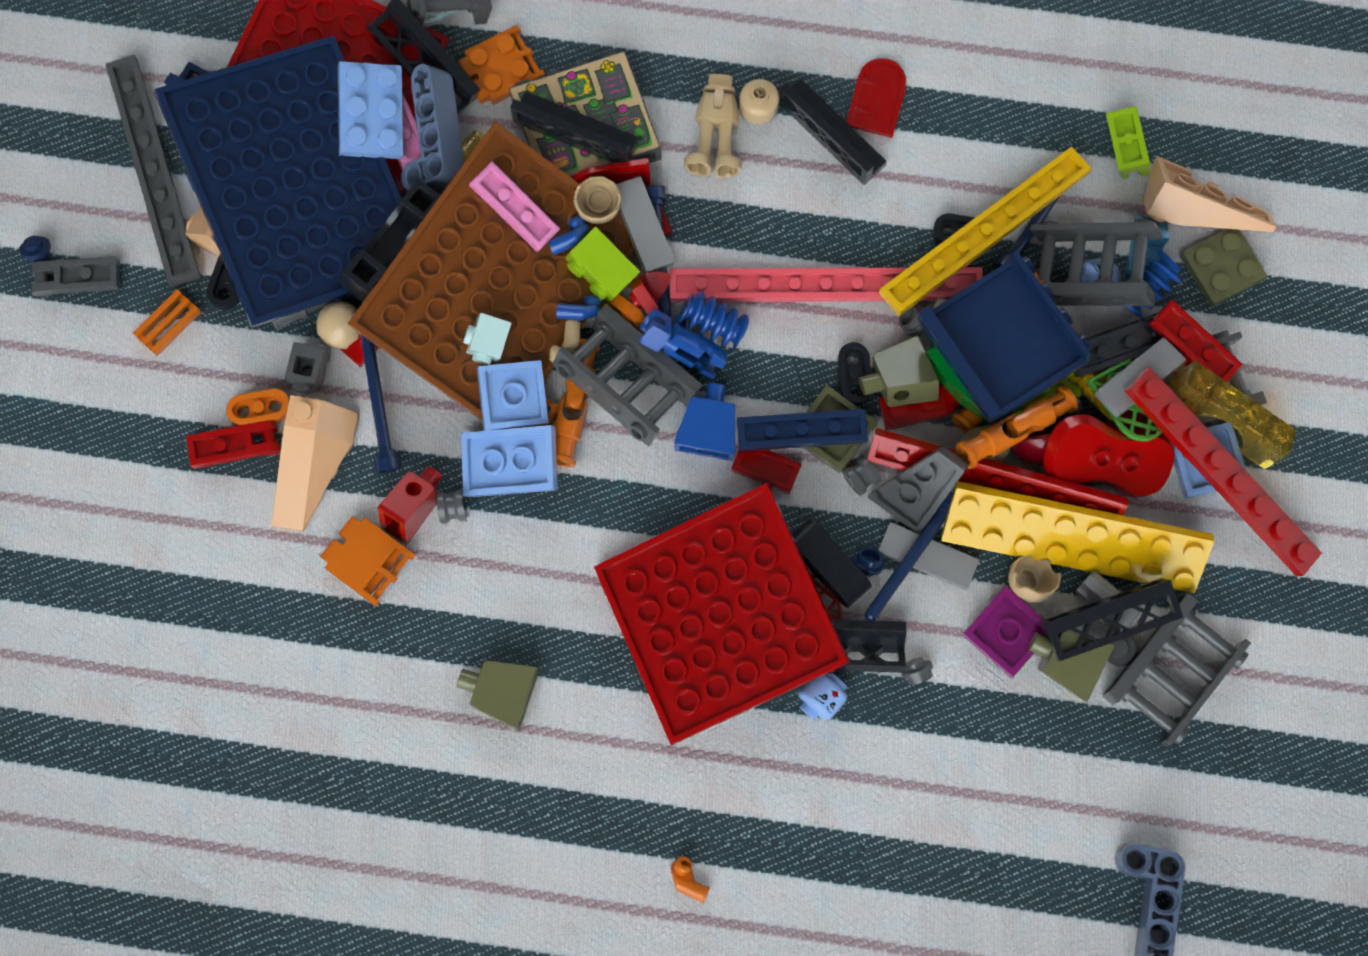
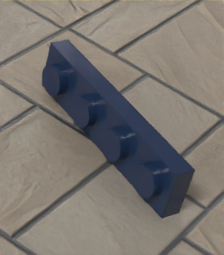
[737,409,868,452]

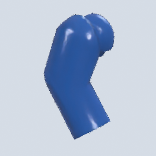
[548,216,589,255]
[556,295,601,321]

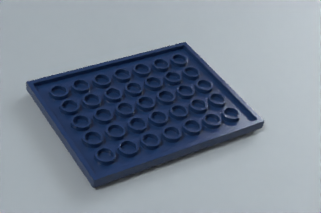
[154,36,402,328]

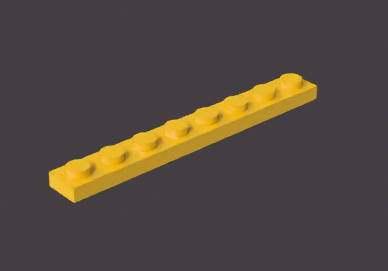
[879,146,1092,316]

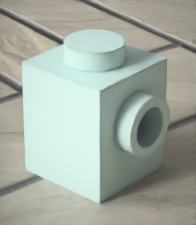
[463,313,511,365]

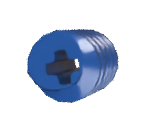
[1125,248,1182,319]
[677,290,749,351]

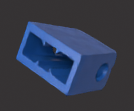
[674,383,735,461]

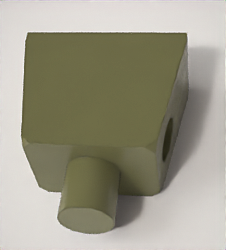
[859,336,939,407]
[1028,631,1114,702]
[457,661,539,731]

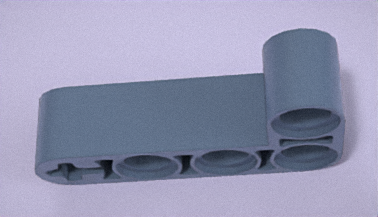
[401,64,464,193]
[1115,844,1185,956]

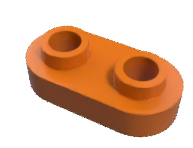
[226,388,289,426]

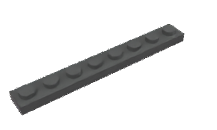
[105,55,201,287]

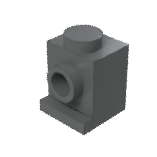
[285,342,330,394]

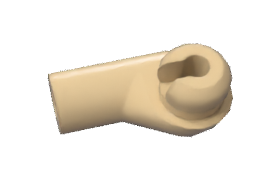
[549,320,581,363]

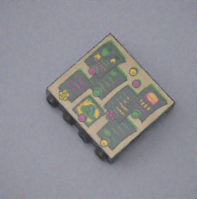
[509,50,661,178]

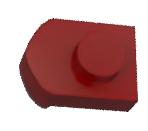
[629,271,670,314]

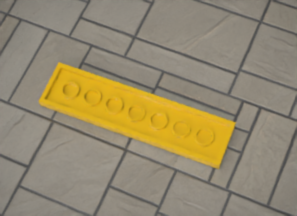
[941,481,1215,593]

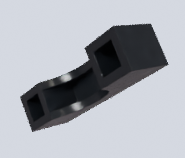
[338,179,440,302]

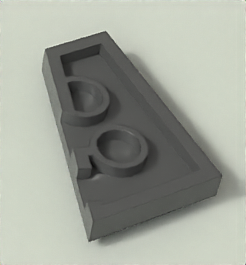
[868,446,969,534]

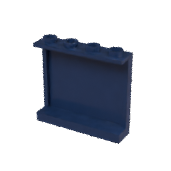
[918,250,1092,425]

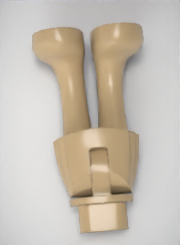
[684,74,742,178]

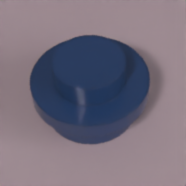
[19,235,51,264]
[852,548,884,577]

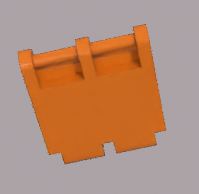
[458,26,545,105]
[320,516,416,607]

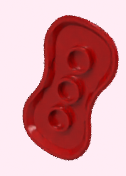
[1043,414,1175,498]

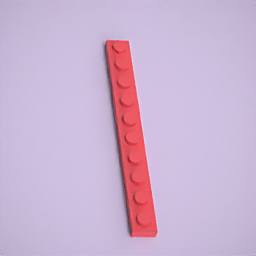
[670,267,983,302]

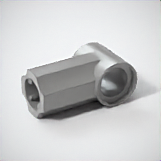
[1075,570,1144,632]

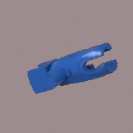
[639,309,727,380]

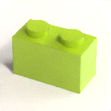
[565,227,640,303]

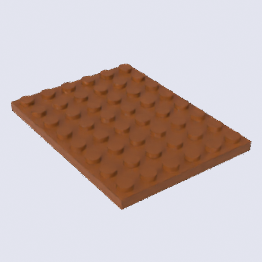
[347,121,635,430]

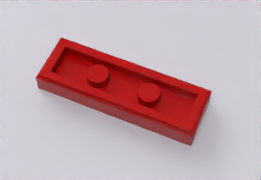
[1148,300,1243,388]

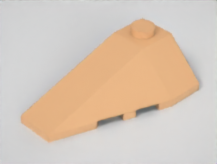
[271,395,359,532]

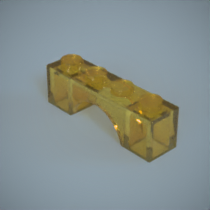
[1168,360,1297,470]

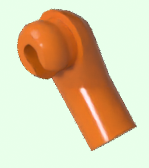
[671,856,710,903]

